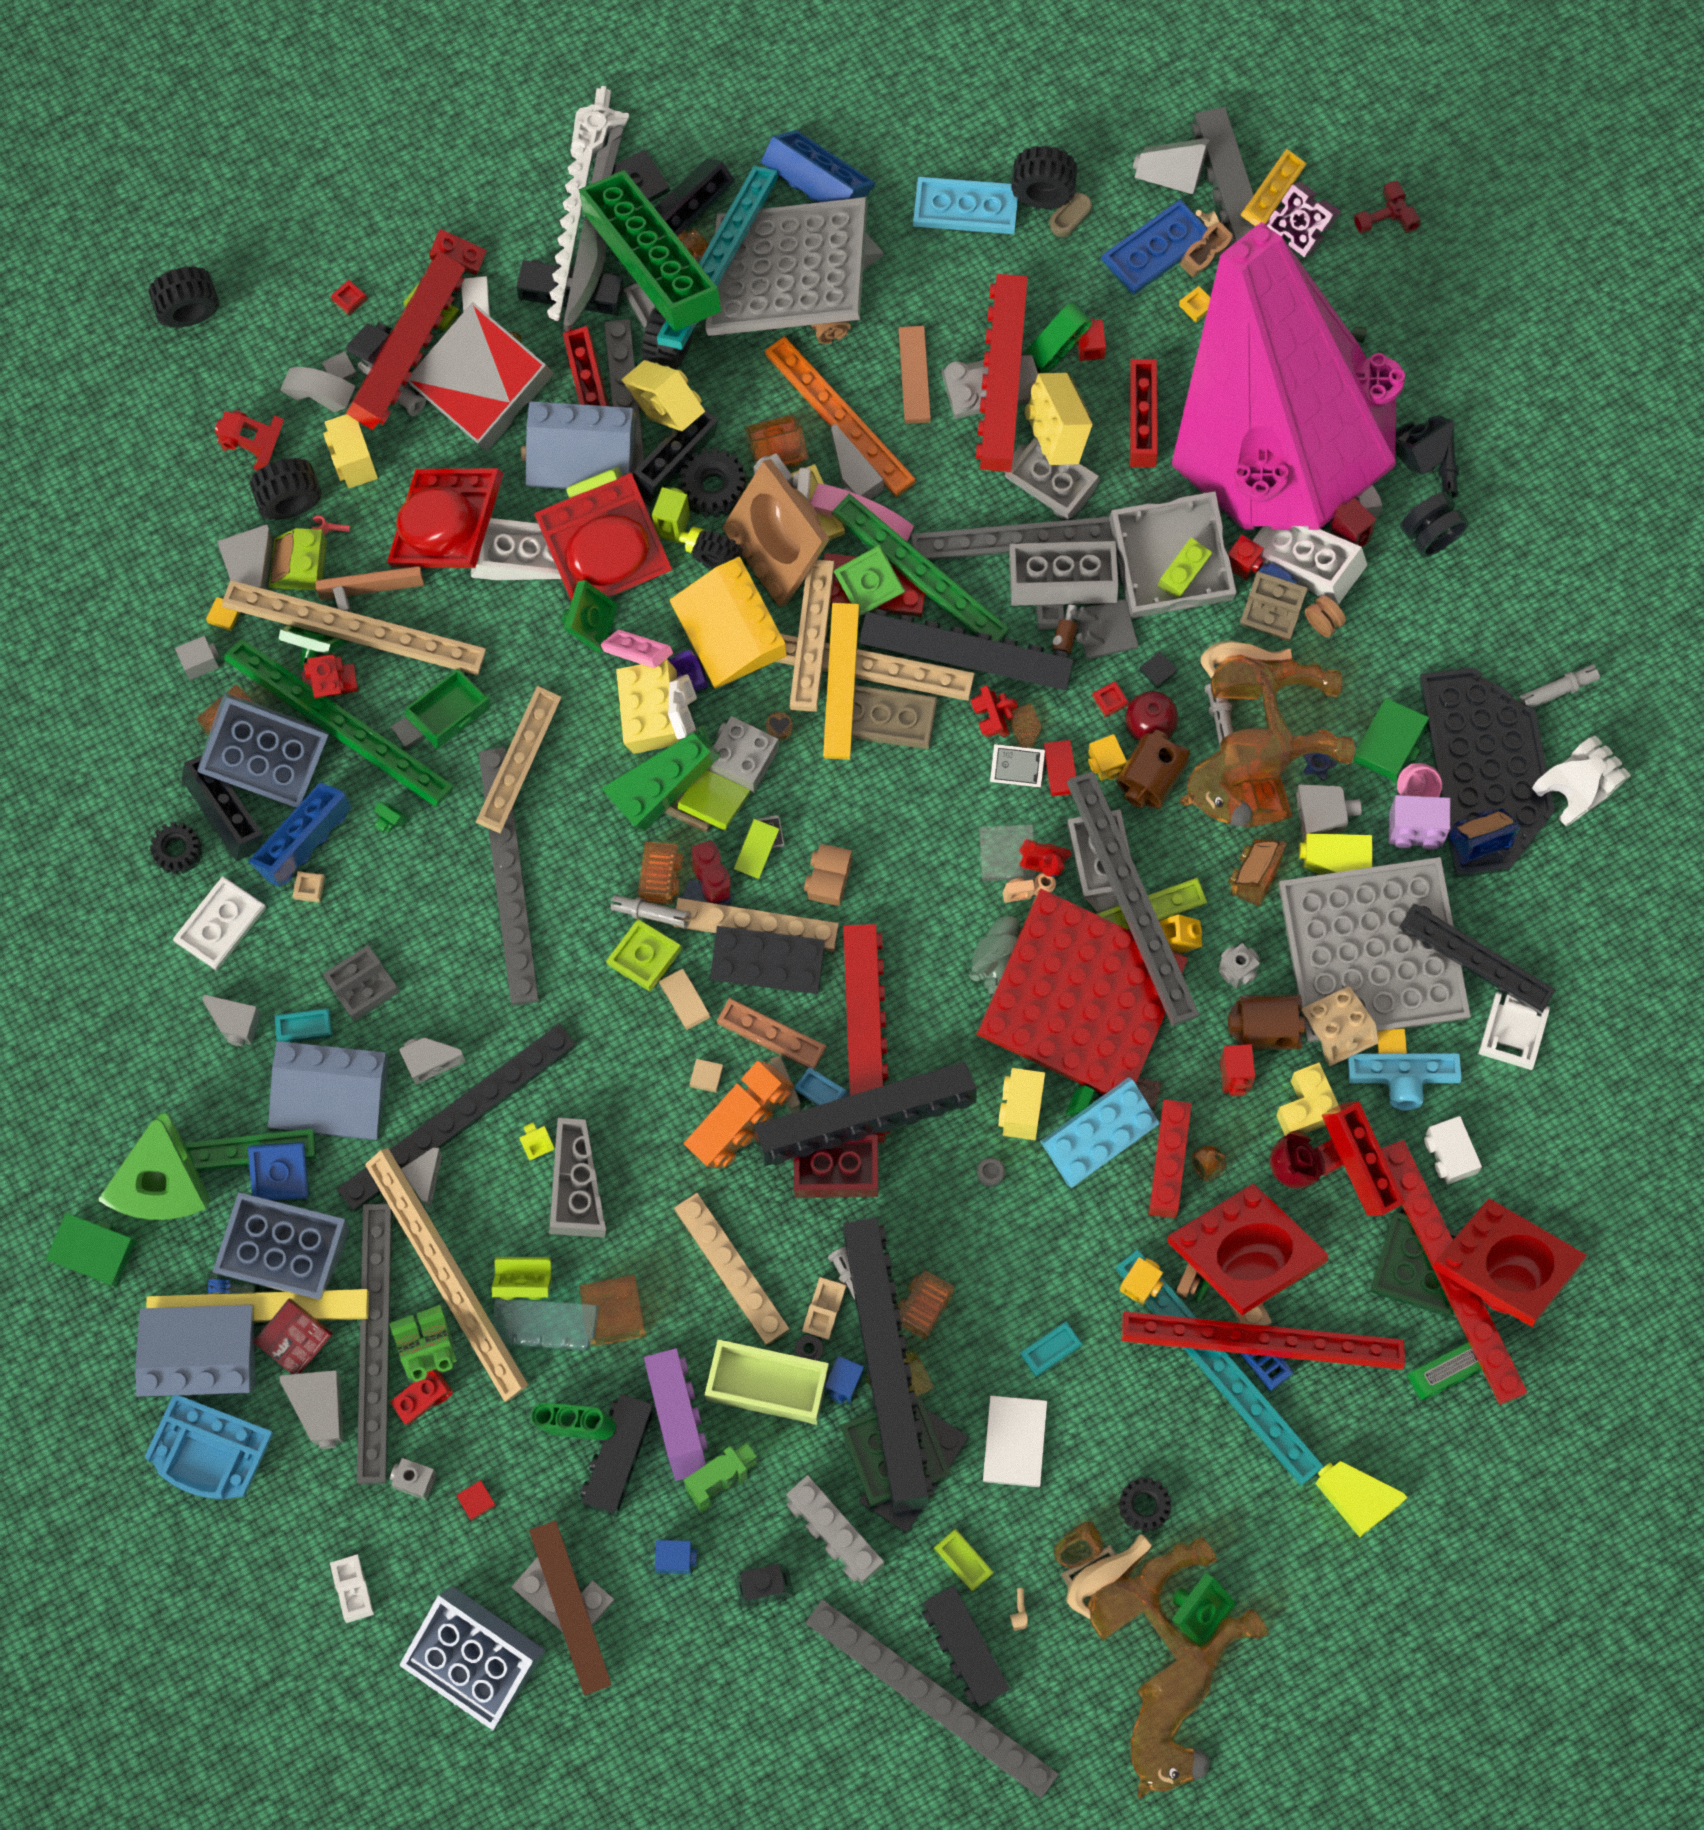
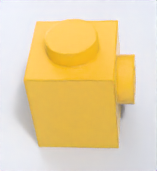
[1088,734,1127,781]
[1159,914,1202,953]
[1119,1257,1164,1306]

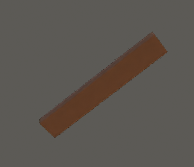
[529,1520,612,1696]

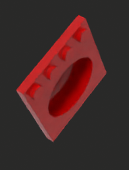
[387,468,504,568]
[534,473,672,602]
[1168,1183,1329,1316]
[1433,1198,1587,1327]

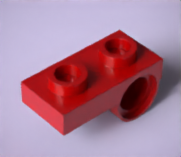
[429,229,487,275]
[390,1369,453,1425]

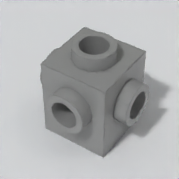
[1219,943,1260,989]

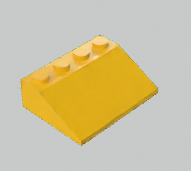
[670,557,787,689]

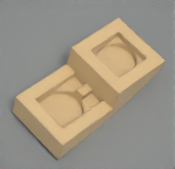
[659,969,711,1030]
[802,1277,847,1340]

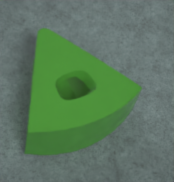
[98,1113,211,1220]

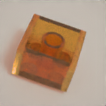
[579,1275,647,1347]

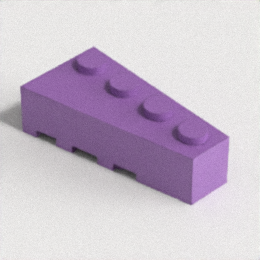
[644,1348,708,1481]

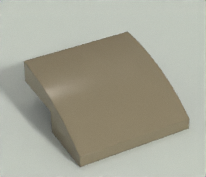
[1240,571,1308,642]

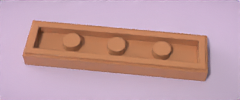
[899,326,930,424]
[315,566,424,600]
[717,998,826,1070]

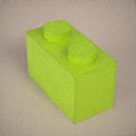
[652,487,691,544]
[1157,537,1212,599]

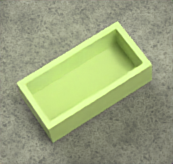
[705,1340,830,1425]

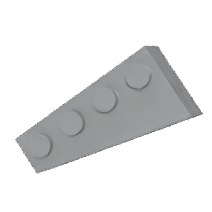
[549,1118,606,1238]

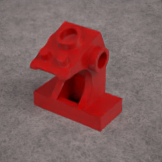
[215,410,284,471]
[301,653,359,698]

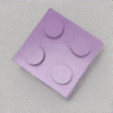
[1388,795,1450,850]

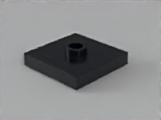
[612,149,670,202]

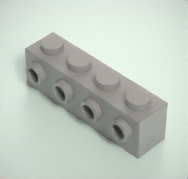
[786,1475,884,1585]

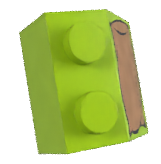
[269,528,327,590]

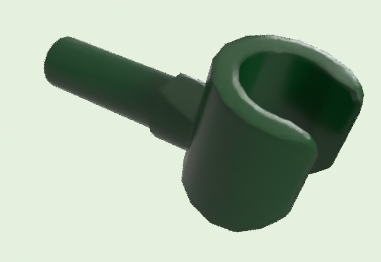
[1351,326,1367,343]

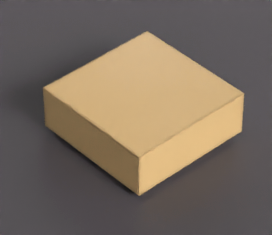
[292,871,325,903]
[690,1059,723,1093]

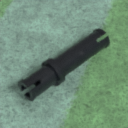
[1438,428,1459,498]

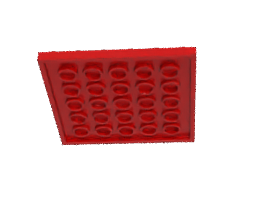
[976,888,1188,1095]

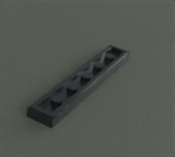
[1399,903,1556,1014]

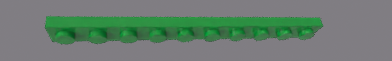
[224,639,453,807]

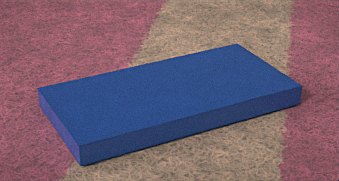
[1101,199,1208,295]

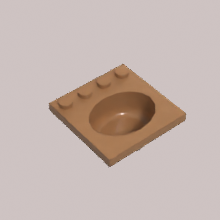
[722,459,830,607]

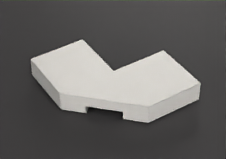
[668,674,697,739]

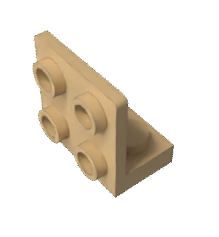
[1302,986,1379,1066]

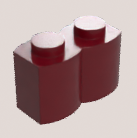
[692,840,730,904]

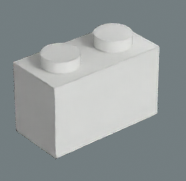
[1424,1116,1482,1185]

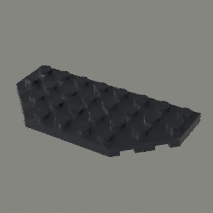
[1419,668,1555,877]

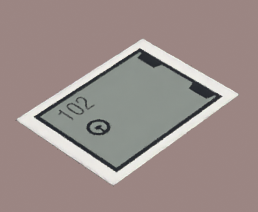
[990,744,1045,787]

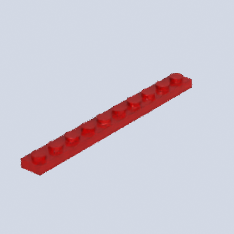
[1381,1140,1527,1405]
[1121,1311,1405,1370]

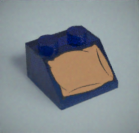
[1449,808,1520,865]

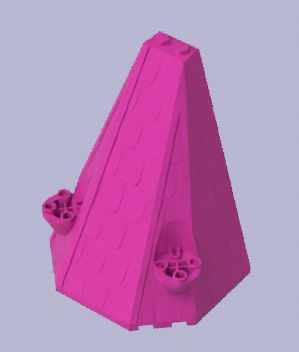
[1172,222,1405,530]

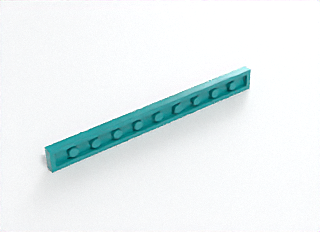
[657,166,778,350]
[1116,1249,1324,1486]

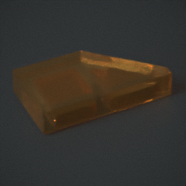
[1008,703,1041,749]

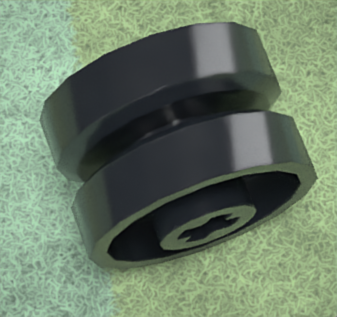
[1400,492,1469,558]

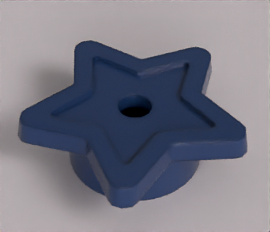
[1303,747,1337,780]

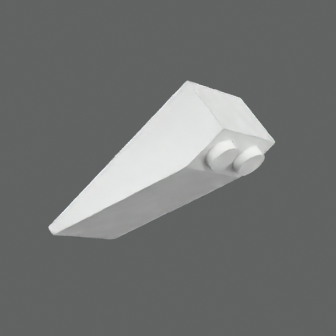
[471,518,561,580]
[1253,526,1367,604]

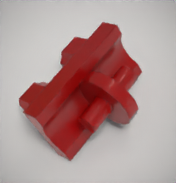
[970,685,1018,737]
[1019,839,1072,877]

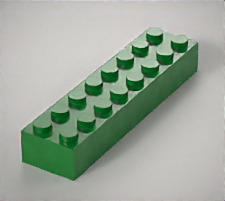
[579,170,721,331]

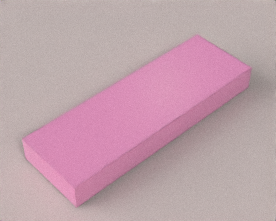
[601,629,673,668]

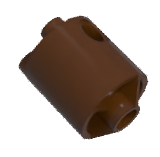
[1116,730,1191,809]
[1228,995,1305,1050]

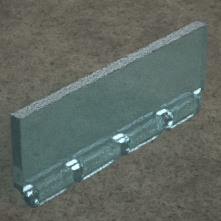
[492,1298,599,1351]

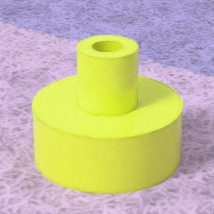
[679,527,705,553]

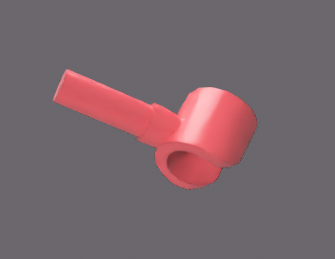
[312,516,350,535]

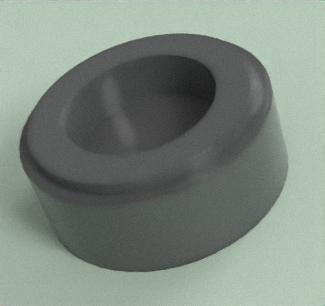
[977,1158,1005,1187]

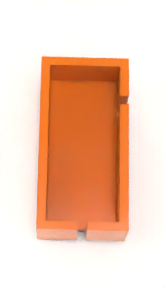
[683,1061,795,1168]

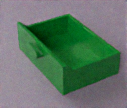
[405,668,490,749]
[1354,698,1429,784]
[46,1213,138,1287]

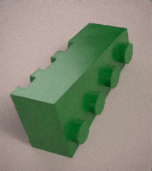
[601,733,721,830]

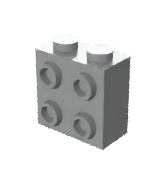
[707,716,779,793]

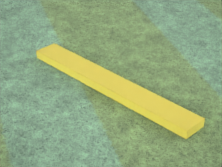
[146,1289,369,1323]

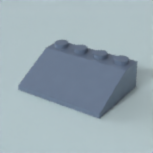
[526,402,637,489]
[197,692,328,808]
[268,1041,390,1141]
[213,1192,350,1300]
[135,1304,256,1397]
[399,1586,546,1730]

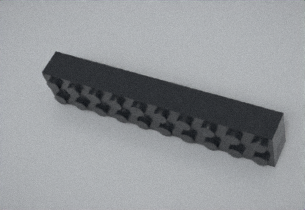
[843,1217,933,1513]

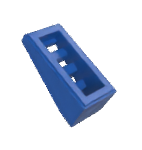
[1239,1353,1294,1393]

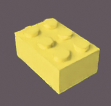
[621,360,705,431]
[1025,373,1092,465]
[616,659,683,754]

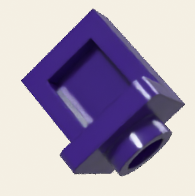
[668,650,709,692]

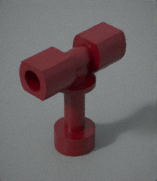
[1354,181,1421,234]

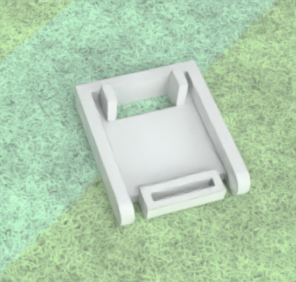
[1478,991,1550,1070]

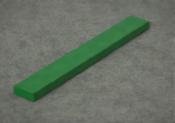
[831,493,1010,642]

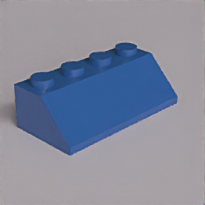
[761,130,875,203]
[248,782,351,887]

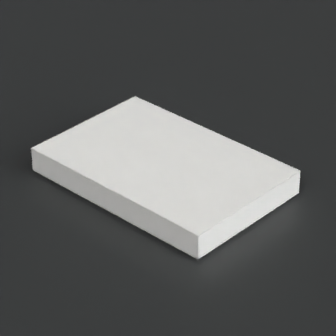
[173,876,267,971]
[983,1396,1047,1487]

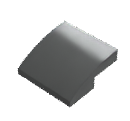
[323,945,400,1021]

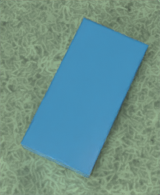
[794,1067,850,1106]

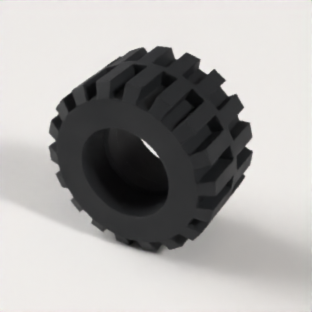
[1011,146,1077,210]
[148,266,220,328]
[642,307,694,370]
[249,458,322,520]

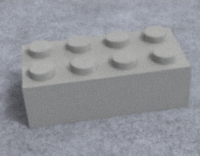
[1009,541,1118,606]

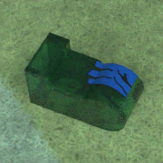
[206,1270,260,1295]

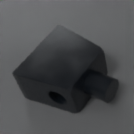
[735,1564,794,1608]

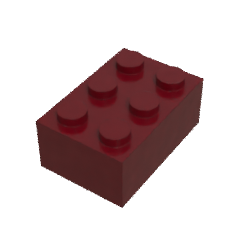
[794,1134,879,1198]

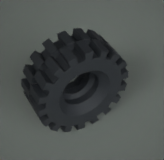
[680,448,746,518]

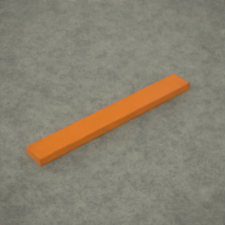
[765,336,916,498]

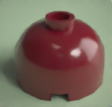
[1125,691,1179,741]
[1269,1131,1325,1189]

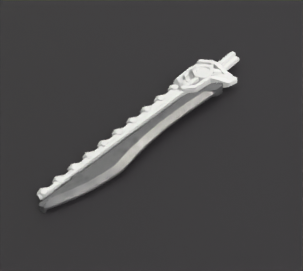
[547,86,629,332]

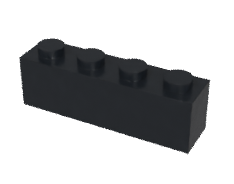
[655,158,735,236]
[516,260,624,316]
[633,408,719,503]
[181,755,263,861]
[580,1394,655,1517]
[921,1586,1010,1709]

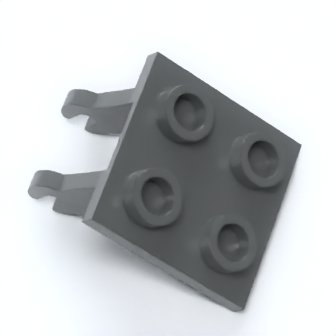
[1070,599,1138,659]

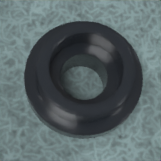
[795,1335,823,1361]

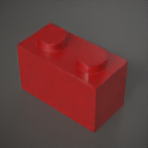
[1220,1044,1255,1096]

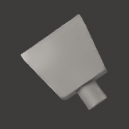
[1296,785,1361,842]

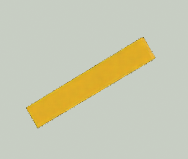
[823,603,859,760]

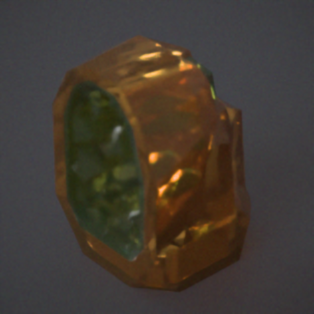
[1191,1145,1226,1182]
[1054,1521,1103,1567]

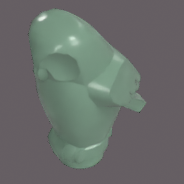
[969,916,1020,997]

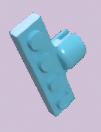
[1347,1053,1461,1111]

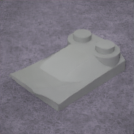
[941,355,1038,419]
[1004,437,1099,519]
[1067,809,1131,912]

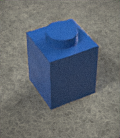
[825,1356,865,1404]
[655,1540,697,1574]

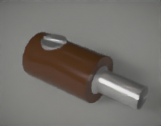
[1051,605,1078,655]

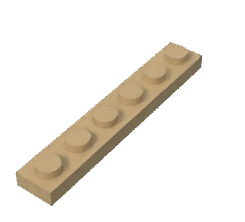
[790,560,835,712]
[475,686,561,833]
[673,898,838,952]
[674,1193,790,1347]

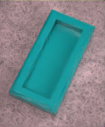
[275,1008,333,1043]
[1020,1321,1083,1377]

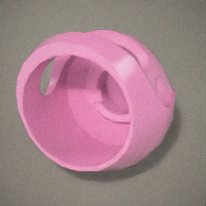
[1397,763,1442,797]

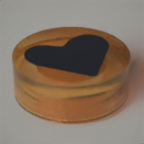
[766,712,793,740]

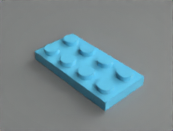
[913,177,1018,234]
[1040,1077,1160,1188]

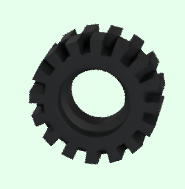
[691,531,743,570]
[150,822,202,874]
[1119,1477,1171,1532]

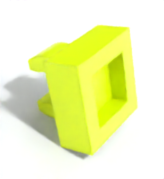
[519,1123,554,1161]

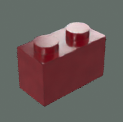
[1330,497,1377,548]

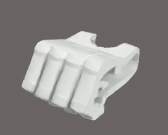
[1532,736,1631,827]

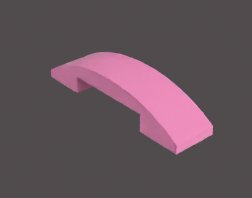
[810,483,914,541]

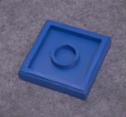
[248,1142,309,1201]

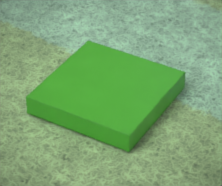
[833,545,905,617]

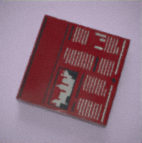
[253,1298,333,1374]

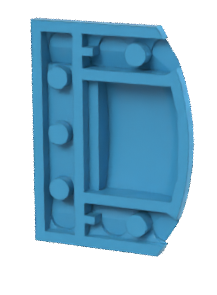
[145,1395,274,1499]

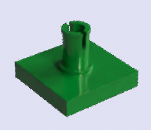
[562,581,618,652]
[278,625,346,669]
[1171,1573,1236,1650]

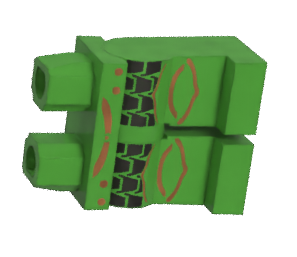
[389,1305,457,1382]
[684,1443,757,1513]

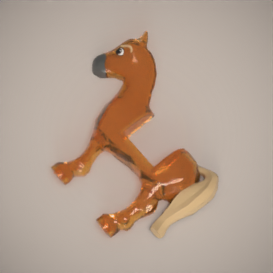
[1180,640,1355,827]
[1066,1534,1268,1799]

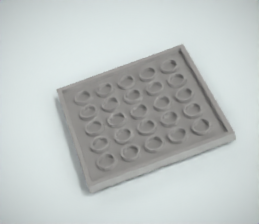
[706,197,868,336]
[1278,857,1471,1043]

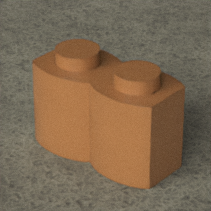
[1180,222,1233,277]
[804,844,853,906]

